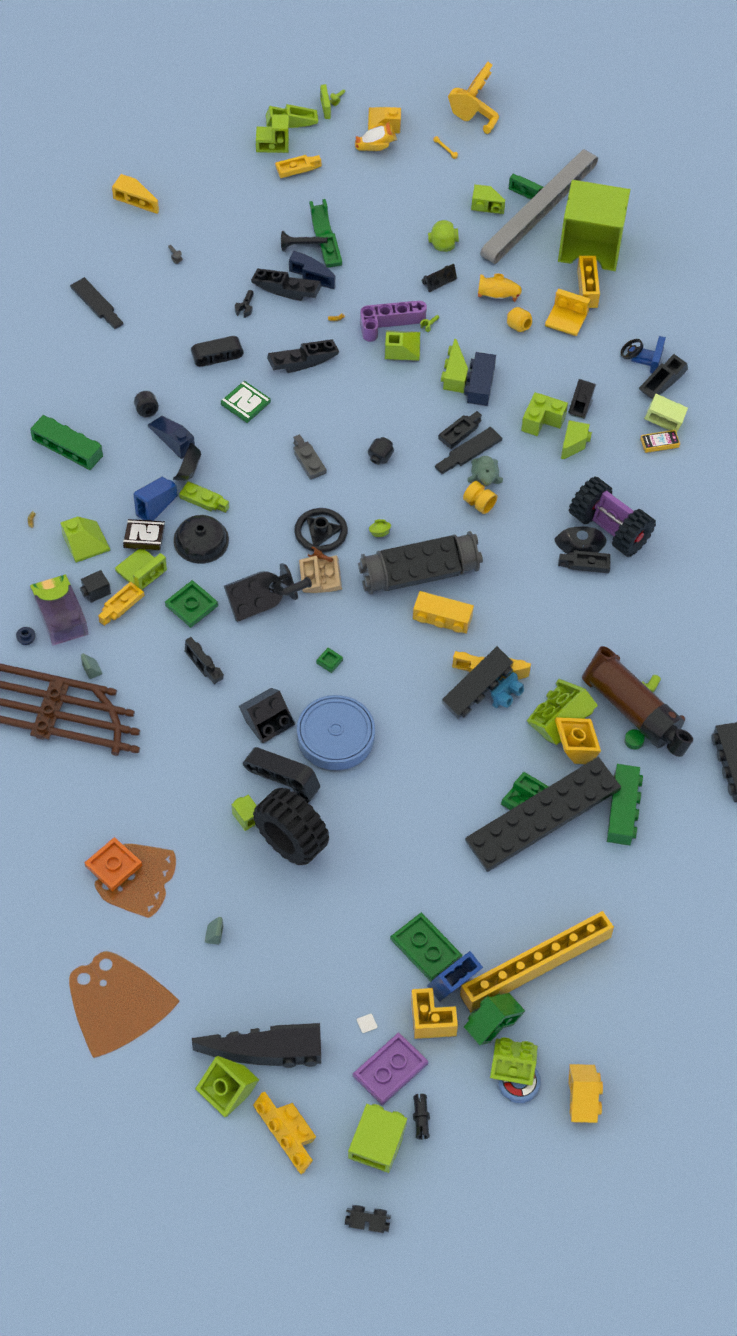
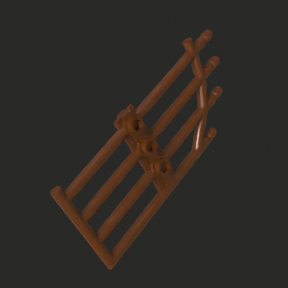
[0,663,140,756]

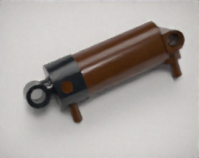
[582,646,693,757]

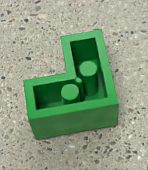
[464,993,525,1045]

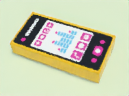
[640,430,680,453]

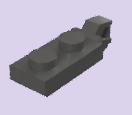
[293,434,327,480]

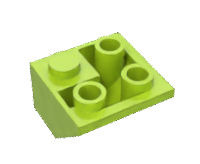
[385,330,420,361]

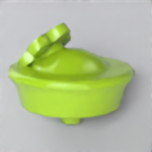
[369,519,391,537]

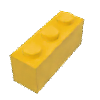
[577,256,600,308]
[413,591,474,634]

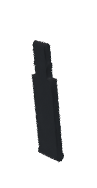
[70,277,123,329]
[435,427,503,474]

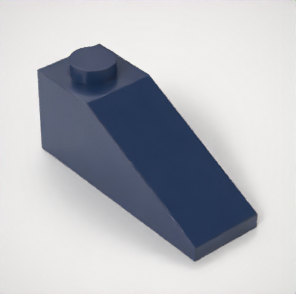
[148,416,195,459]

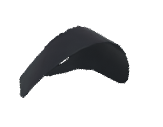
[173,443,202,481]
[555,526,607,554]

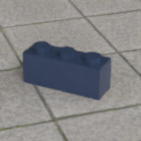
[464,352,496,406]

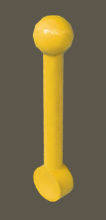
[433,136,458,159]

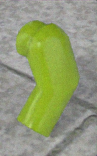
[642,675,661,692]

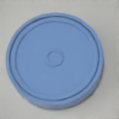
[297,695,375,770]

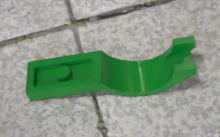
[309,199,342,268]

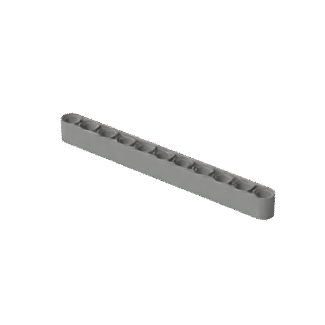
[480,149,598,264]

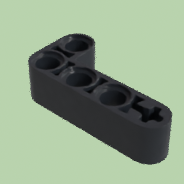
[243,747,320,803]

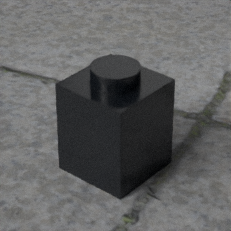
[80,570,111,603]

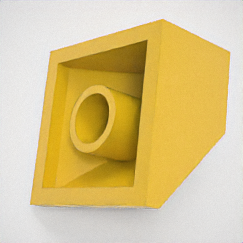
[368,107,401,133]
[555,717,601,764]

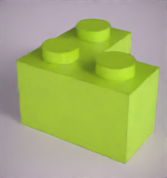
[256,115,289,153]
[521,392,568,436]

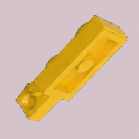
[275,155,322,178]
[98,582,145,626]

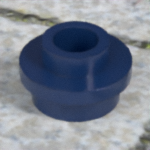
[16,627,35,645]

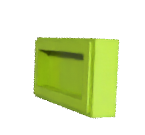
[320,84,331,119]

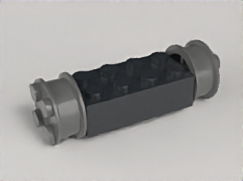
[358,531,483,594]

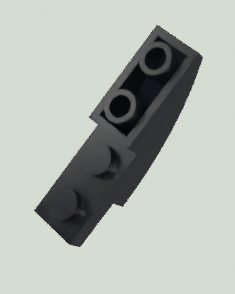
[251,268,322,301]
[267,339,339,373]

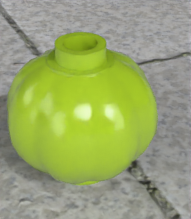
[428,220,459,252]

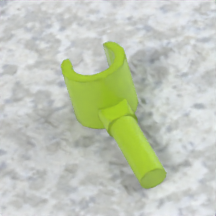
[330,89,345,106]
[420,315,439,332]

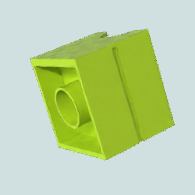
[558,180,631,271]

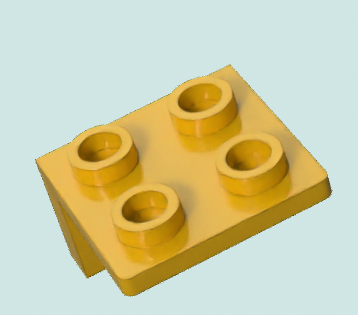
[545,288,590,336]

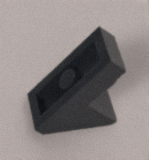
[568,379,596,418]

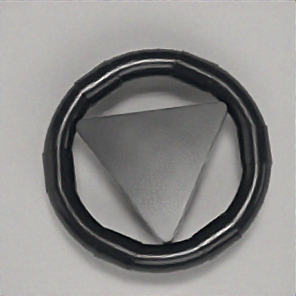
[294,508,348,553]

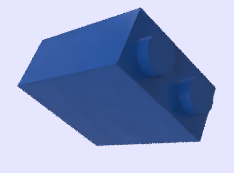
[427,951,483,1002]

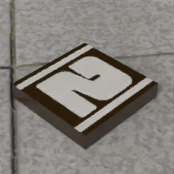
[123,519,165,550]

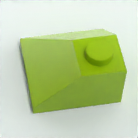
[60,516,110,563]
[195,1056,259,1117]

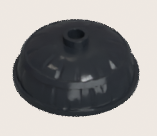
[174,515,229,564]

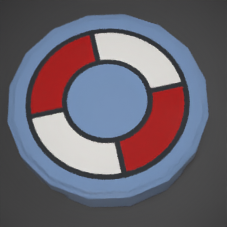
[498,1068,541,1103]

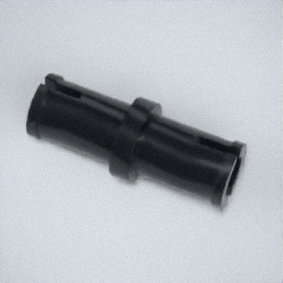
[413,1094,430,1140]

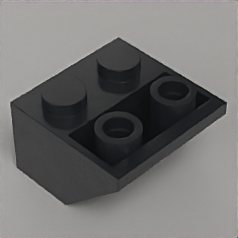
[239,688,295,743]

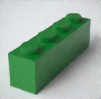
[30,415,103,471]
[606,764,643,846]

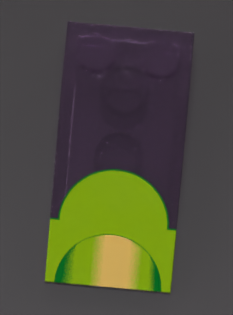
[30,574,89,646]

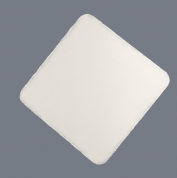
[357,1014,377,1033]

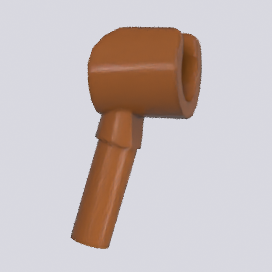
[308,547,333,562]

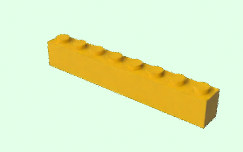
[460,911,614,1013]

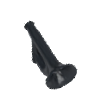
[281,231,328,251]

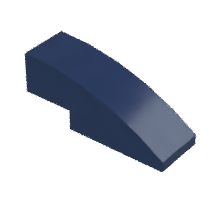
[289,251,336,289]

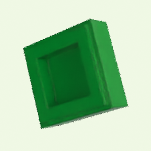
[316,648,343,673]

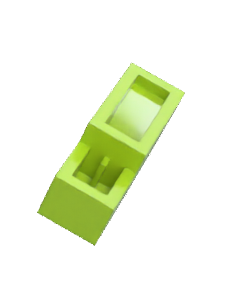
[265,104,318,128]

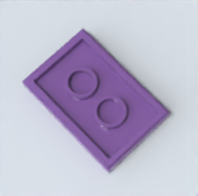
[353,1032,428,1106]

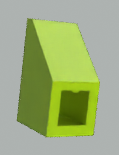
[471,184,505,214]

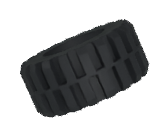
[253,788,329,865]

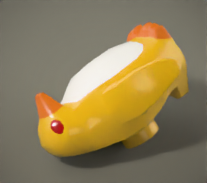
[355,122,397,151]
[478,273,522,302]

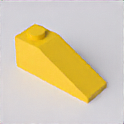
[112,174,159,214]

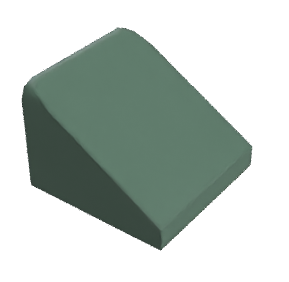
[81,653,102,679]
[205,917,223,945]

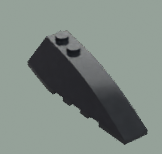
[192,1023,321,1068]

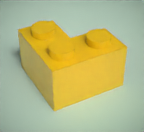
[411,988,458,1039]
[568,1064,603,1123]

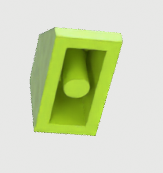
[561,420,592,459]

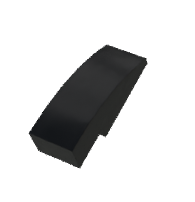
[639,354,688,399]

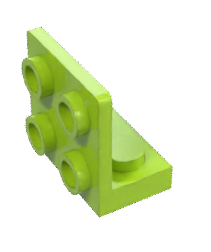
[115,549,167,590]
[490,1037,538,1086]

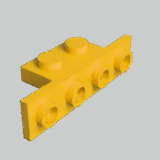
[253,1091,316,1174]

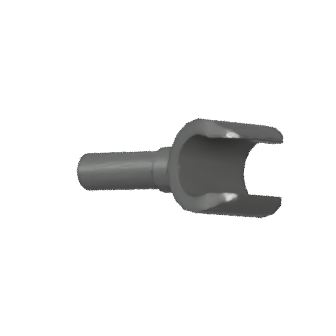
[168,245,183,264]

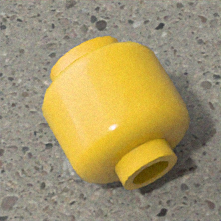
[507,307,532,332]

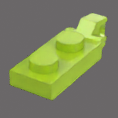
[179,481,229,513]

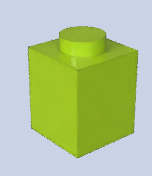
[231,794,257,831]

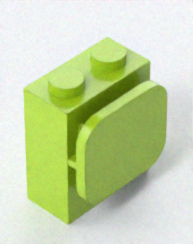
[348,1103,408,1173]

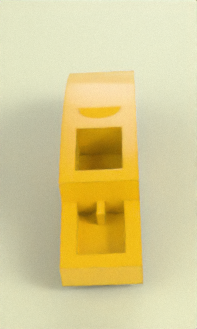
[452,651,531,680]

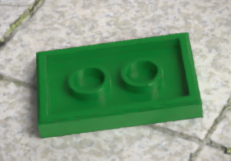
[390,912,462,982]

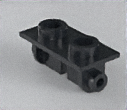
[421,263,457,292]
[345,1205,391,1233]

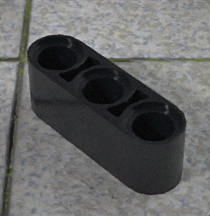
[191,336,244,367]

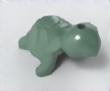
[468,456,503,486]

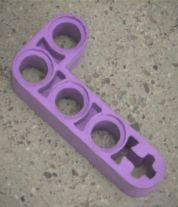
[360,301,427,342]

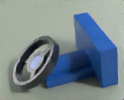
[621,336,666,373]

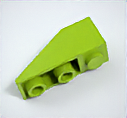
[441,339,468,393]

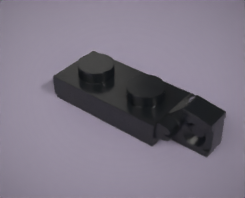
[438,411,482,449]
[558,550,610,573]
[184,637,224,684]

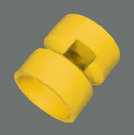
[463,481,498,514]

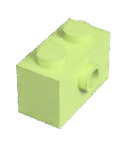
[644,394,688,433]

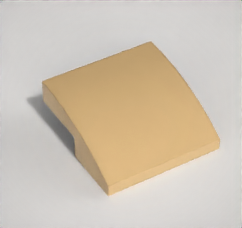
[299,555,342,593]

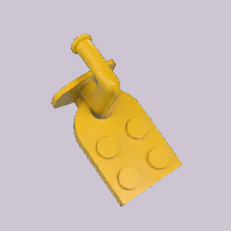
[448,61,499,134]

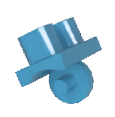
[490,672,524,708]

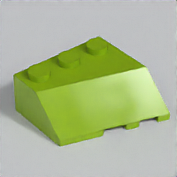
[527,679,598,745]

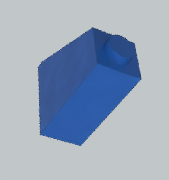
[133,476,178,521]

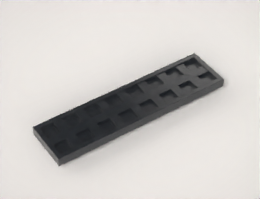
[465,756,621,872]

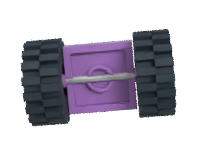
[569,476,656,557]

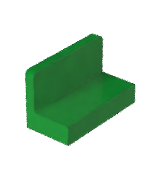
[508,174,544,200]

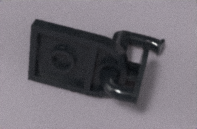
[224,563,312,622]

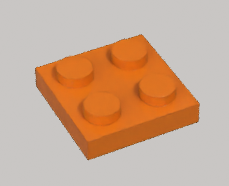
[84,837,143,892]

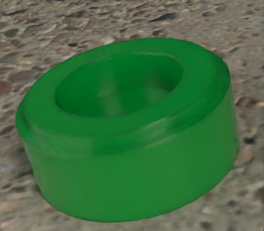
[624,729,645,749]

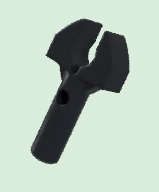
[235,290,254,318]

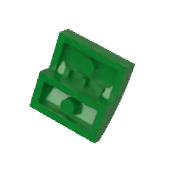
[501,772,549,810]

